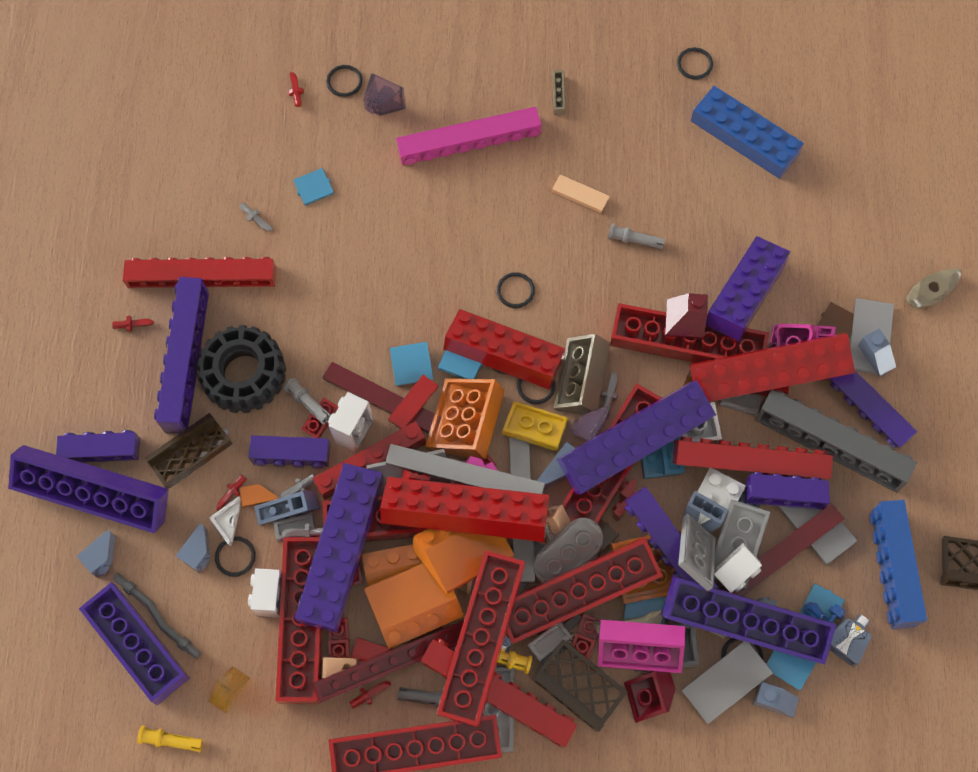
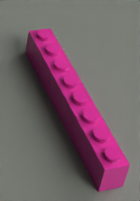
[396,107,541,165]

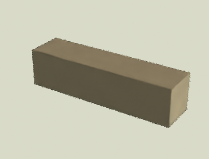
[552,70,565,115]

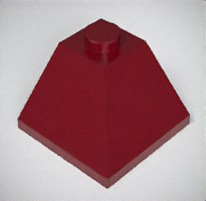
[665,293,708,339]
[624,671,676,723]

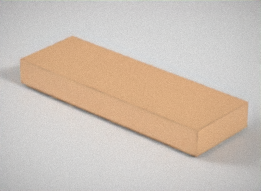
[552,175,609,213]

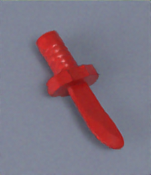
[288,72,304,107]
[112,316,154,332]
[216,474,247,511]
[349,681,391,709]

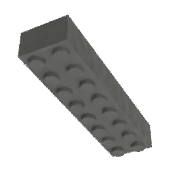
[755,389,917,493]

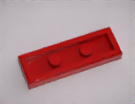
[388,375,439,429]

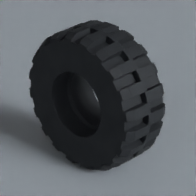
[196,325,286,413]

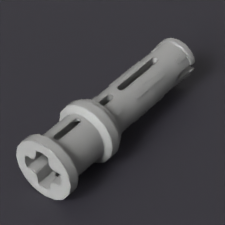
[608,223,665,250]
[283,378,331,424]

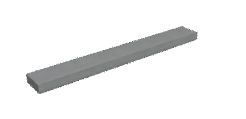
[509,437,535,583]
[385,444,545,494]

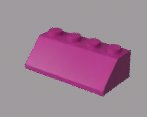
[598,620,685,673]

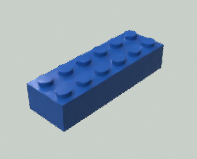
[691,86,804,179]
[869,499,927,629]

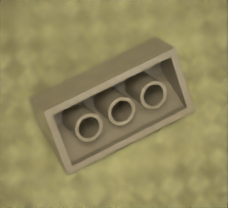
[553,334,610,415]

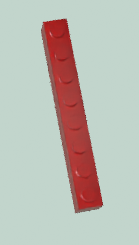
[123,257,276,288]
[672,436,833,479]
[420,638,577,748]

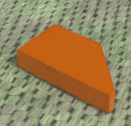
[240,484,279,508]

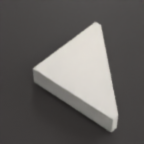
[209,496,242,546]

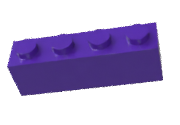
[56,430,140,463]
[248,435,331,469]
[745,472,830,510]

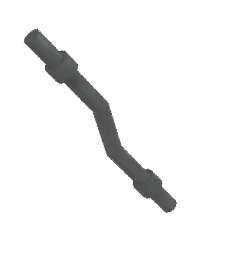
[113,573,202,659]

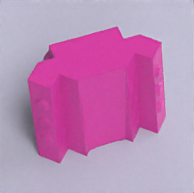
[769,323,836,348]

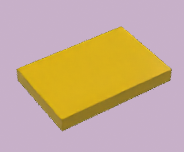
[502,401,569,451]

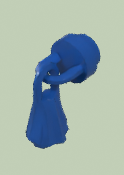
[803,602,845,623]

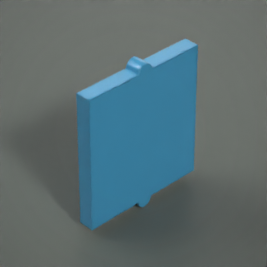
[293,168,334,206]
[799,584,845,622]

